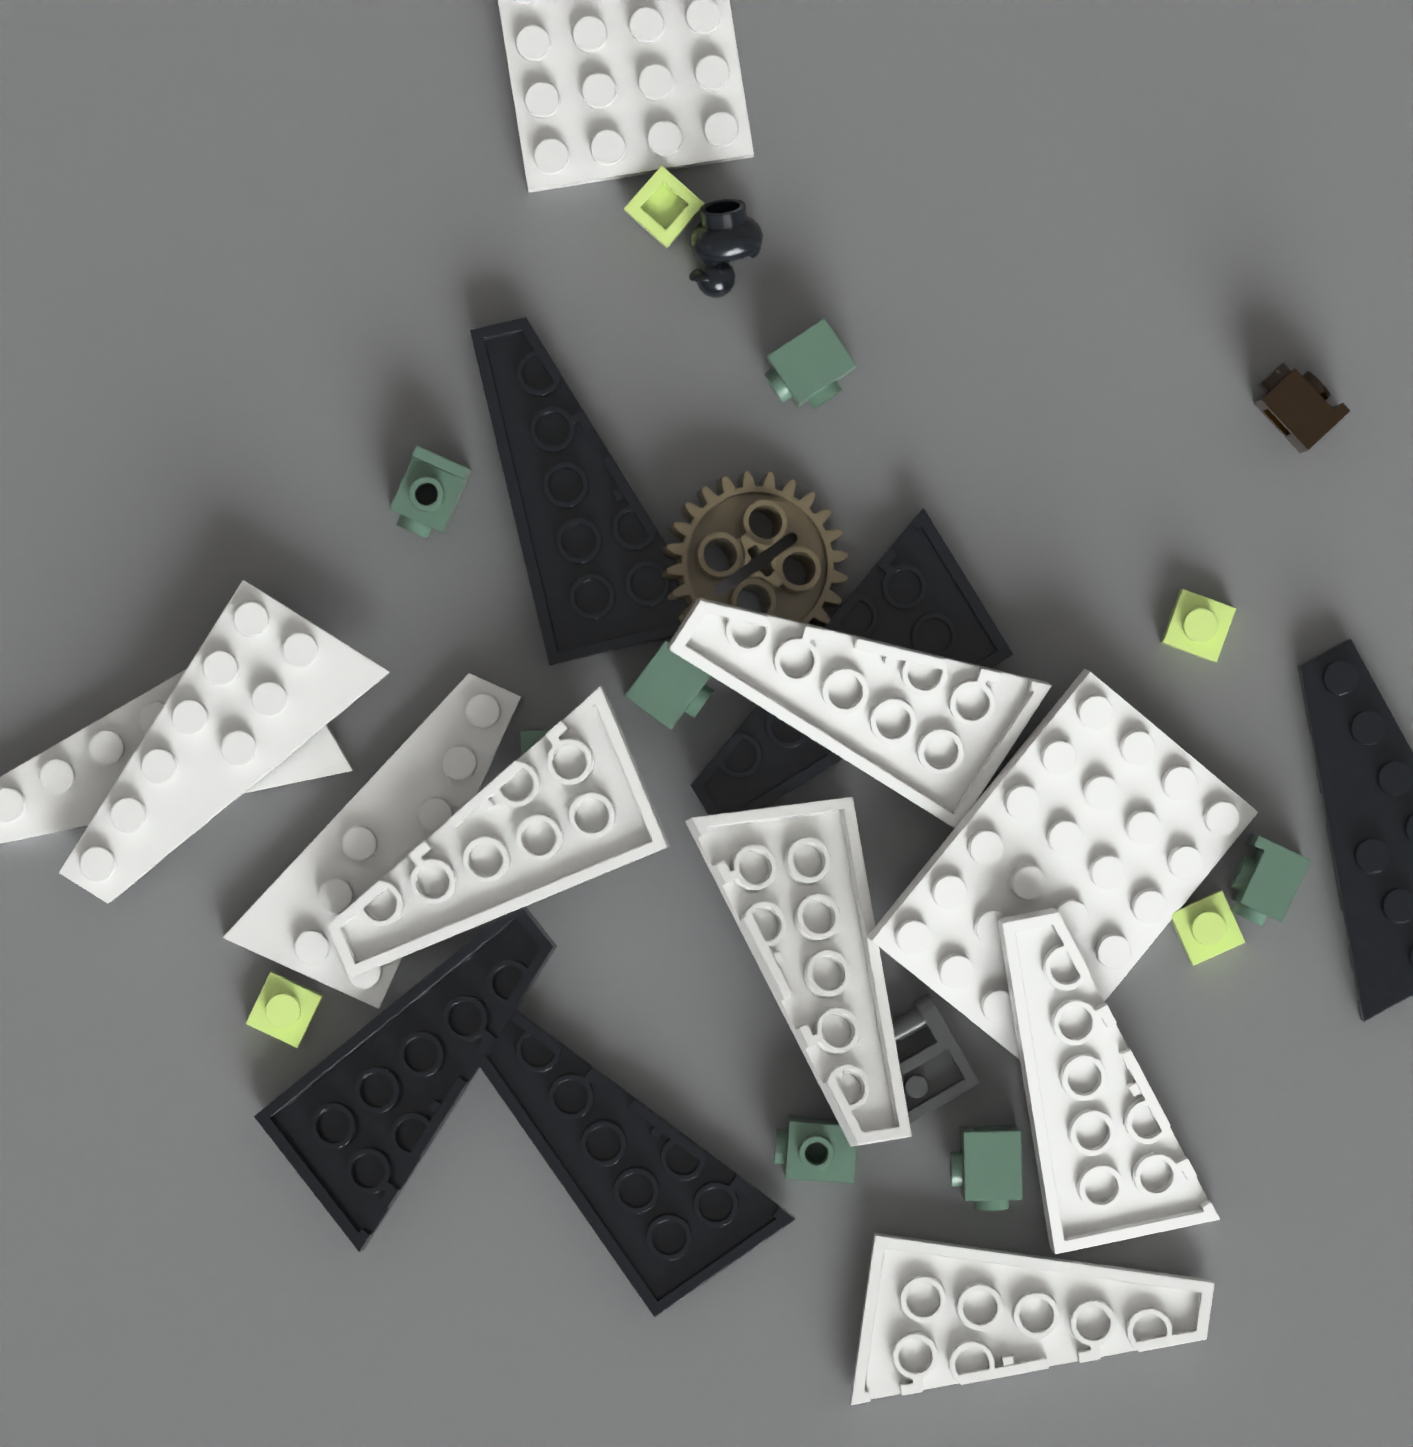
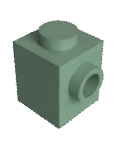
[763,318,857,409]
[625,641,714,730]
[774,1116,857,1184]
[950,1125,1023,1211]

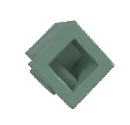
[389,445,472,539]
[1230,834,1311,926]

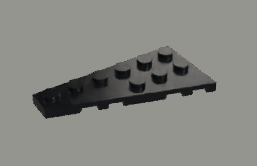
[470,317,688,666]
[690,508,1013,815]
[1298,639,1413,1022]
[254,906,557,1252]
[480,1010,796,1317]

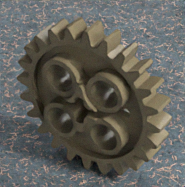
[662,471,848,627]

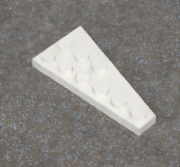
[59,580,391,903]
[667,597,1052,828]
[0,669,354,844]
[223,673,521,1009]
[327,686,670,979]
[685,797,912,1147]
[998,908,1220,1254]
[850,1233,1215,1405]

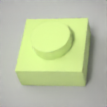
[624,166,705,248]
[1161,589,1236,662]
[1171,889,1246,966]
[246,971,323,1048]

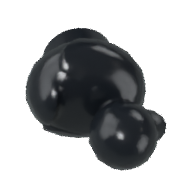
[689,199,763,298]

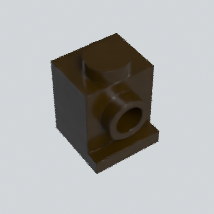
[1254,362,1350,453]

